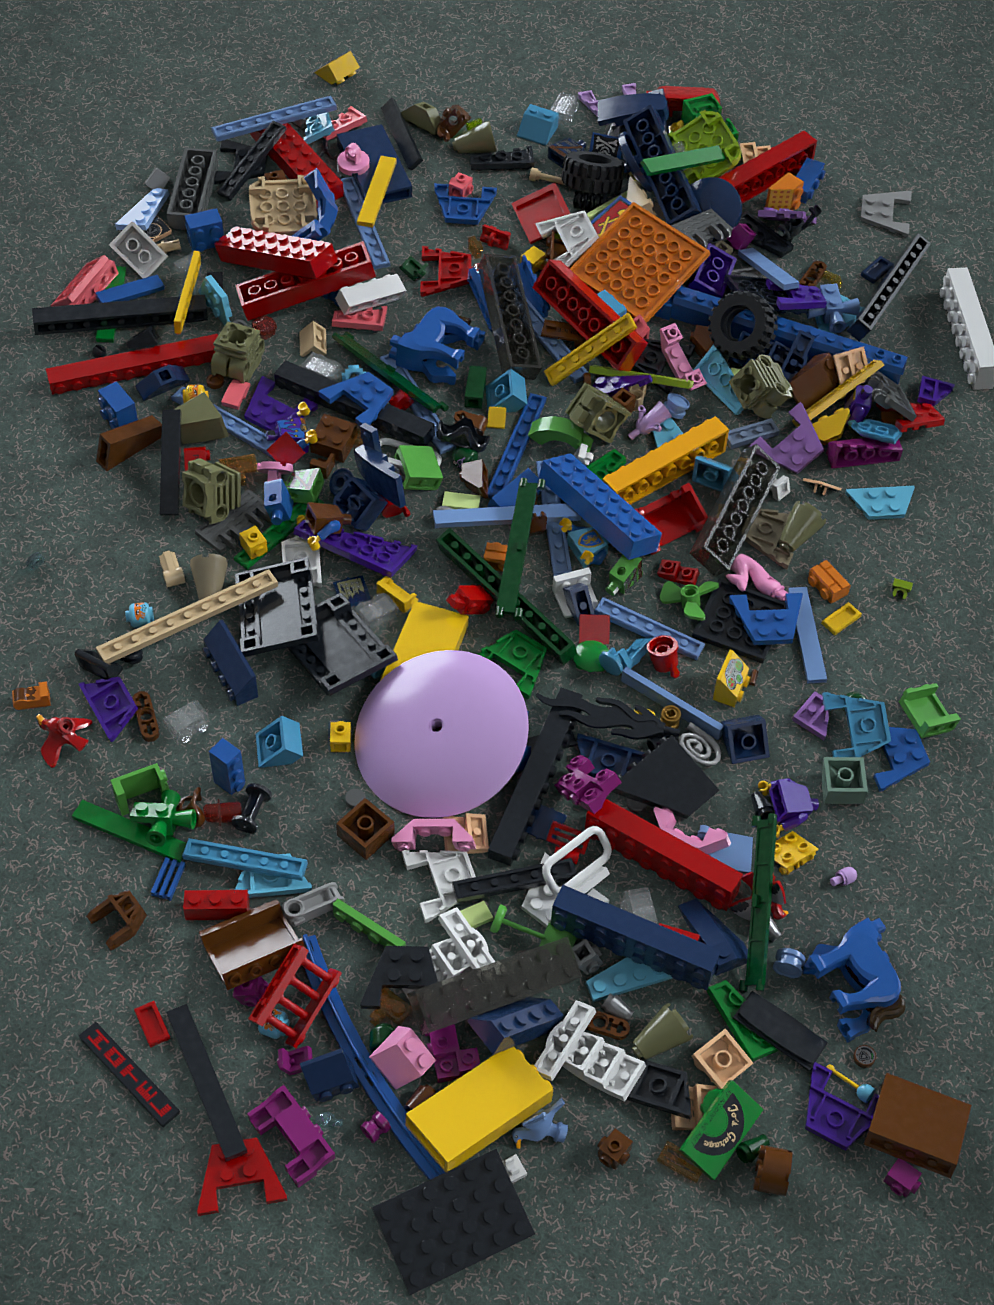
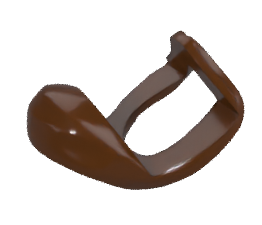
[176,787,205,828]

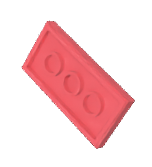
[51,255,109,307]

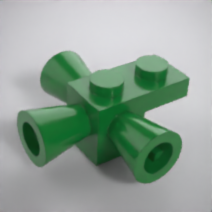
[129,790,196,846]

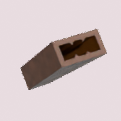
[96,415,162,471]

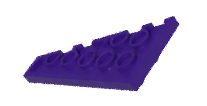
[294,520,418,578]

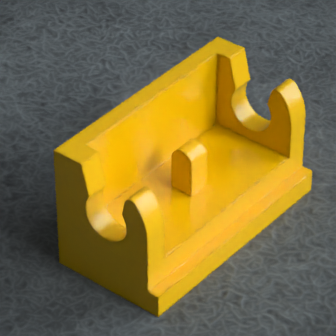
[376,576,418,614]

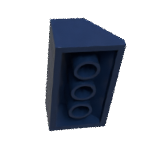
[202,619,258,706]
[467,997,564,1055]

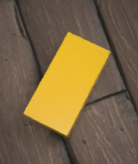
[821,602,862,636]

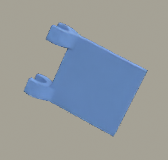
[697,825,753,873]

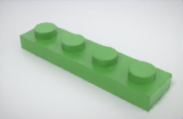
[333,898,406,948]

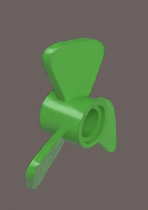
[660,581,719,621]

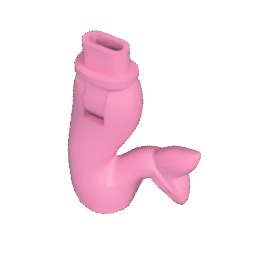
[726,554,788,601]

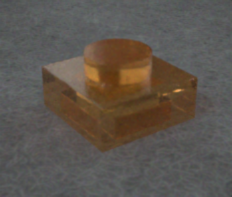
[468,236,483,259]

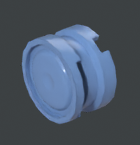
[663,393,690,419]
[773,948,806,978]

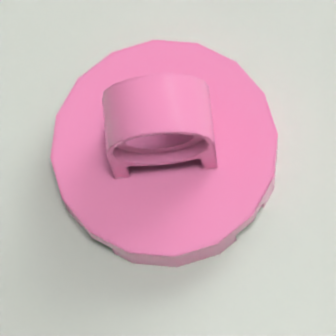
[337,143,370,176]
[257,461,293,481]

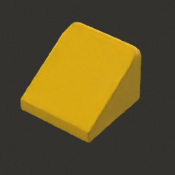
[487,406,506,429]

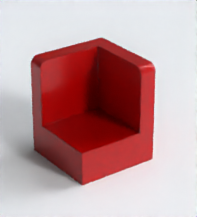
[389,389,415,411]

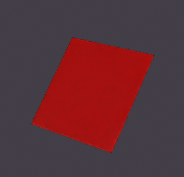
[267,432,305,466]
[579,614,610,644]

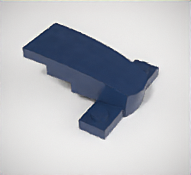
[598,88,669,130]
[728,330,815,382]
[354,423,406,508]

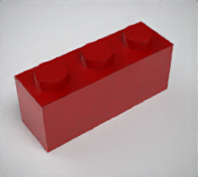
[183,890,250,920]

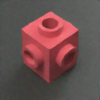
[449,172,474,197]

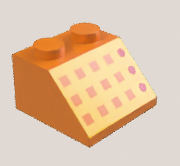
[765,172,804,211]

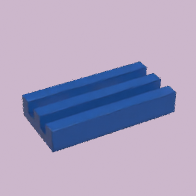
[151,857,186,901]

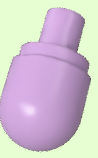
[830,867,857,886]

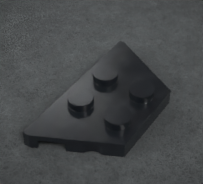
[626,1060,692,1120]

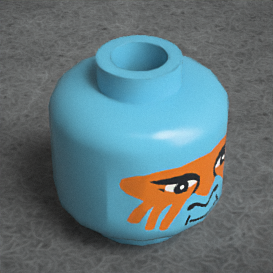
[125,602,154,628]
[258,1008,290,1039]

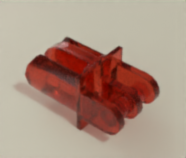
[203,799,242,826]

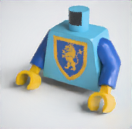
[559,518,609,568]

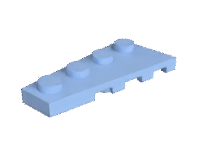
[115,188,169,230]

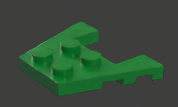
[477,630,547,699]

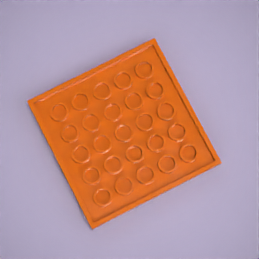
[570,202,710,323]

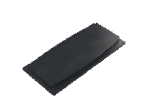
[733,991,828,1071]

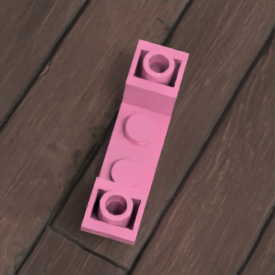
[660,323,707,391]
[654,807,731,854]
[391,819,476,852]

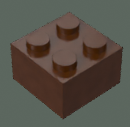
[310,414,358,463]
[336,798,395,860]

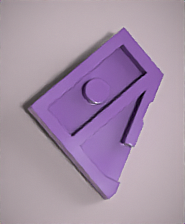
[792,692,830,741]

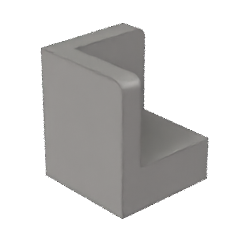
[145,167,170,189]

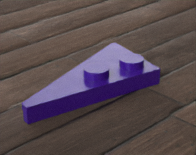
[593,375,652,397]

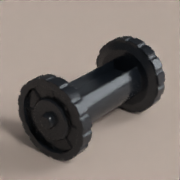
[231,783,272,834]

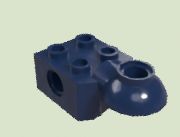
[329,468,388,531]

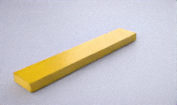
[357,156,397,228]
[174,251,201,334]
[544,313,637,386]
[792,360,885,427]

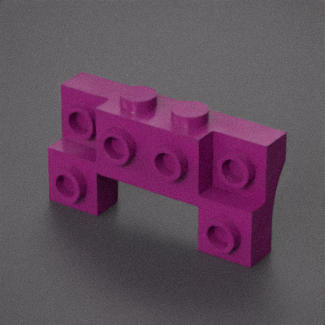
[554,755,622,814]
[422,988,480,1083]
[247,1085,335,1188]

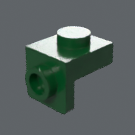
[399,255,428,281]

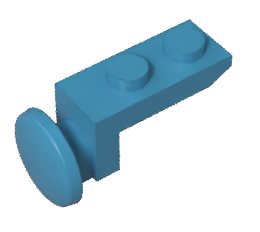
[599,638,653,676]

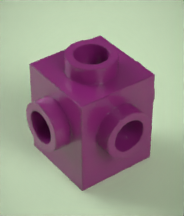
[232,976,269,1007]

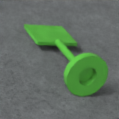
[490,904,576,963]

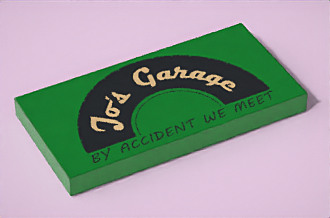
[679,1080,764,1180]

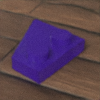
[917,376,955,406]

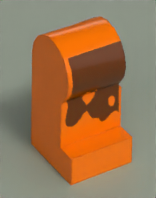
[12,681,51,710]

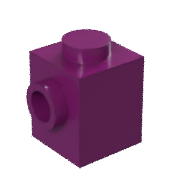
[727,223,757,250]
[883,1158,922,1198]

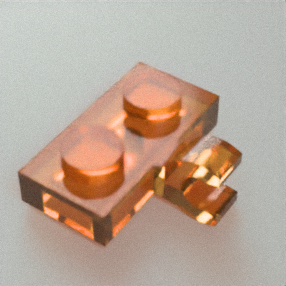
[219,454,257,486]
[369,988,413,1026]

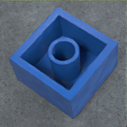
[185,208,224,252]
[98,381,138,429]

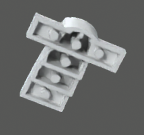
[402,907,502,1006]
[534,1000,646,1102]

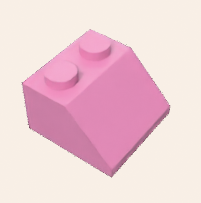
[369,1026,436,1089]

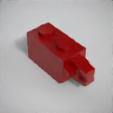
[446,585,494,615]

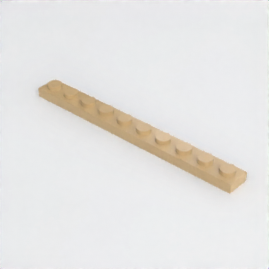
[96,569,278,664]

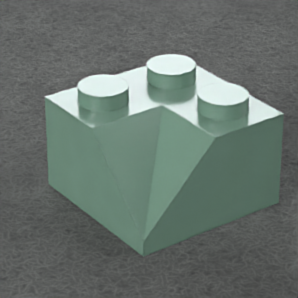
[822,757,868,804]

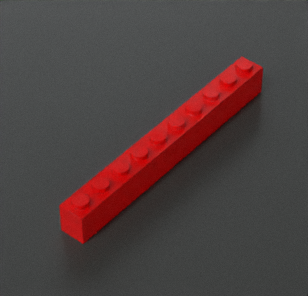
[46,334,218,395]

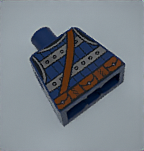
[548,138,586,168]

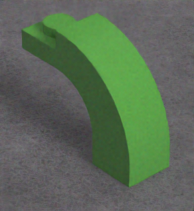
[528,416,593,452]

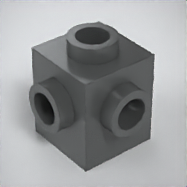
[569,939,604,975]

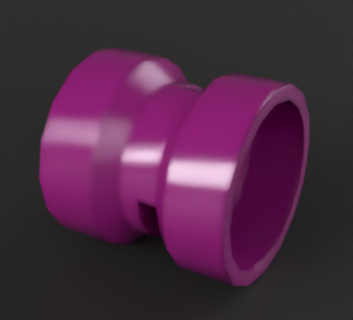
[360,1111,391,1143]

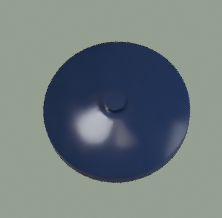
[618,131,653,192]
[690,177,742,242]

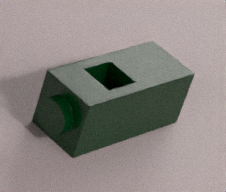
[464,366,487,409]

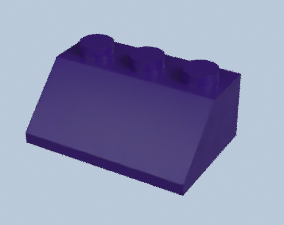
[686,242,737,298]

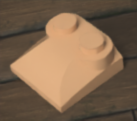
[692,1028,753,1089]

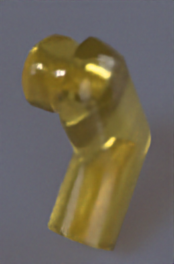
[823,270,843,289]

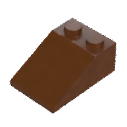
[789,353,840,410]

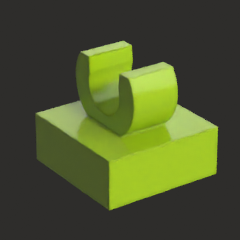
[892,578,913,600]

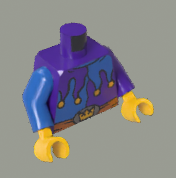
[266,402,317,453]

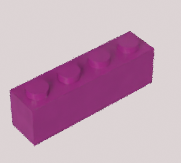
[826,438,903,469]

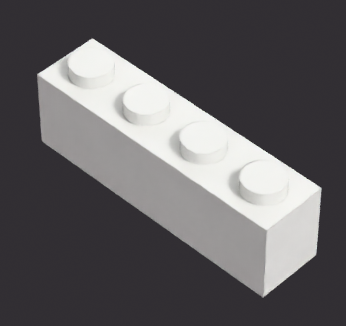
[335,274,406,315]

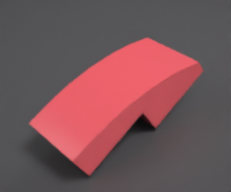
[221,379,250,410]

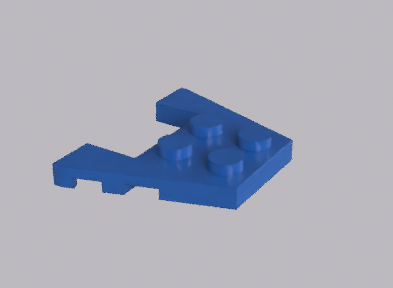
[434,183,497,225]
[319,372,393,426]
[729,593,803,645]
[874,727,930,792]

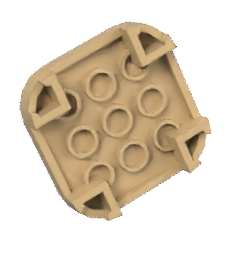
[249,175,318,236]

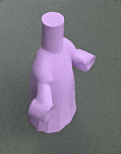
[628,401,672,440]

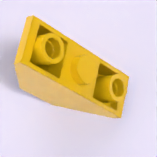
[812,408,850,445]

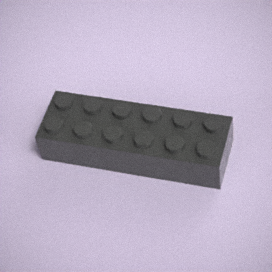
[167,147,218,230]

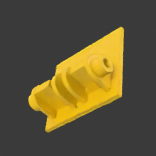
[774,831,819,875]

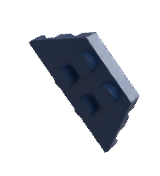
[577,733,645,777]

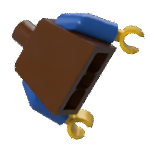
[296,502,351,551]

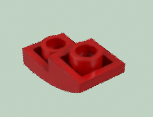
[657,559,700,585]

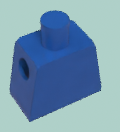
[264,479,294,525]

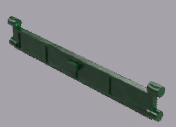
[332,332,449,413]
[495,478,546,620]
[739,813,777,992]

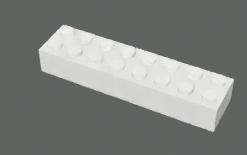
[940,267,994,390]

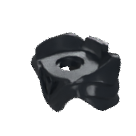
[436,417,490,453]

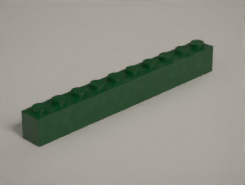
[436,527,577,666]

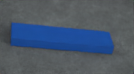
[95,275,165,303]

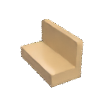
[299,321,327,357]

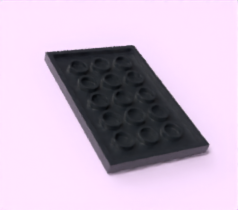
[372,1149,535,1295]

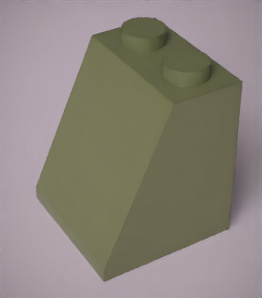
[173,392,229,444]

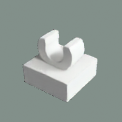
[574,443,594,466]
[769,475,791,501]
[502,1154,527,1183]

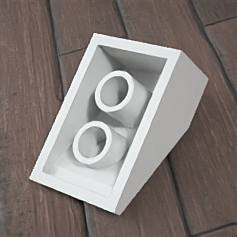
[109,221,168,278]

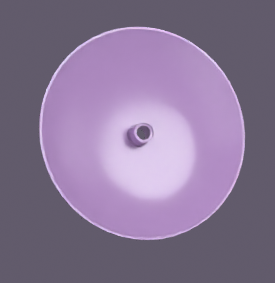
[355,650,529,818]

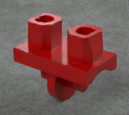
[480,224,511,250]

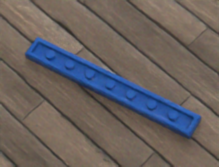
[488,393,547,499]

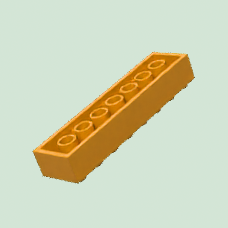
[602,416,729,505]

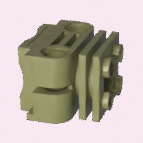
[211,321,265,383]
[729,355,793,419]
[565,383,632,443]
[182,458,241,524]

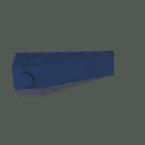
[678,898,748,976]

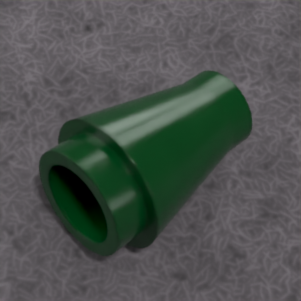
[736,1134,770,1163]

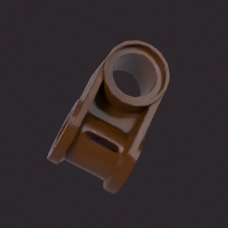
[454,410,488,436]

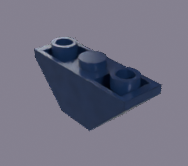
[135,365,190,401]

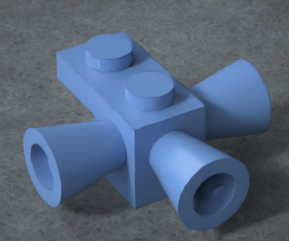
[806,284,860,333]

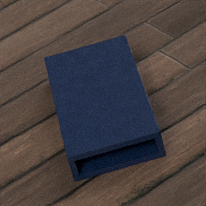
[337,124,412,204]

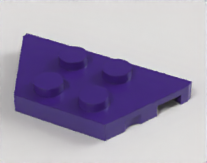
[79,677,138,742]

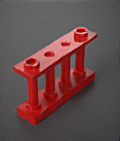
[248,944,342,1049]

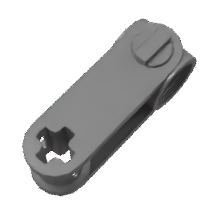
[282,882,345,927]

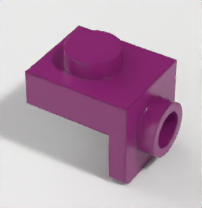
[277,1045,313,1075]

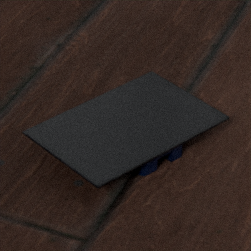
[207,272,223,288]

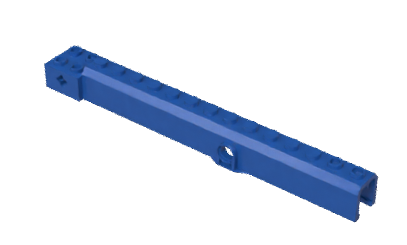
[654,286,908,384]

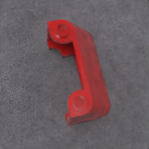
[657,86,721,117]
[635,483,710,555]

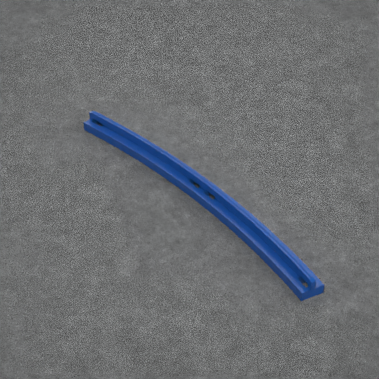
[303,934,446,1180]

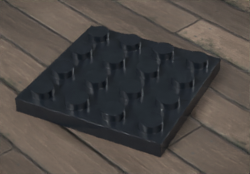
[724,274,809,315]
[692,578,787,664]

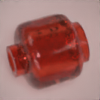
[252,316,277,340]

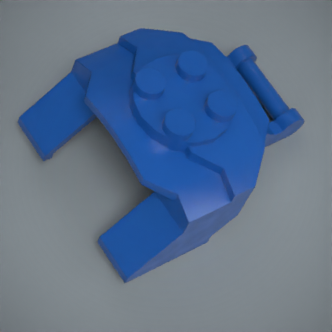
[292,168,338,241]

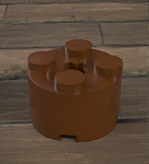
[753,1145,792,1196]

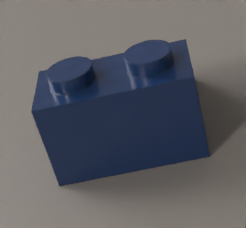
[721,715,770,764]
[300,1048,359,1102]

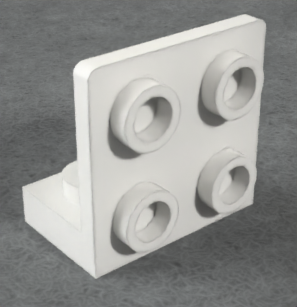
[552,567,599,618]

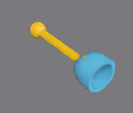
[826,1064,876,1104]

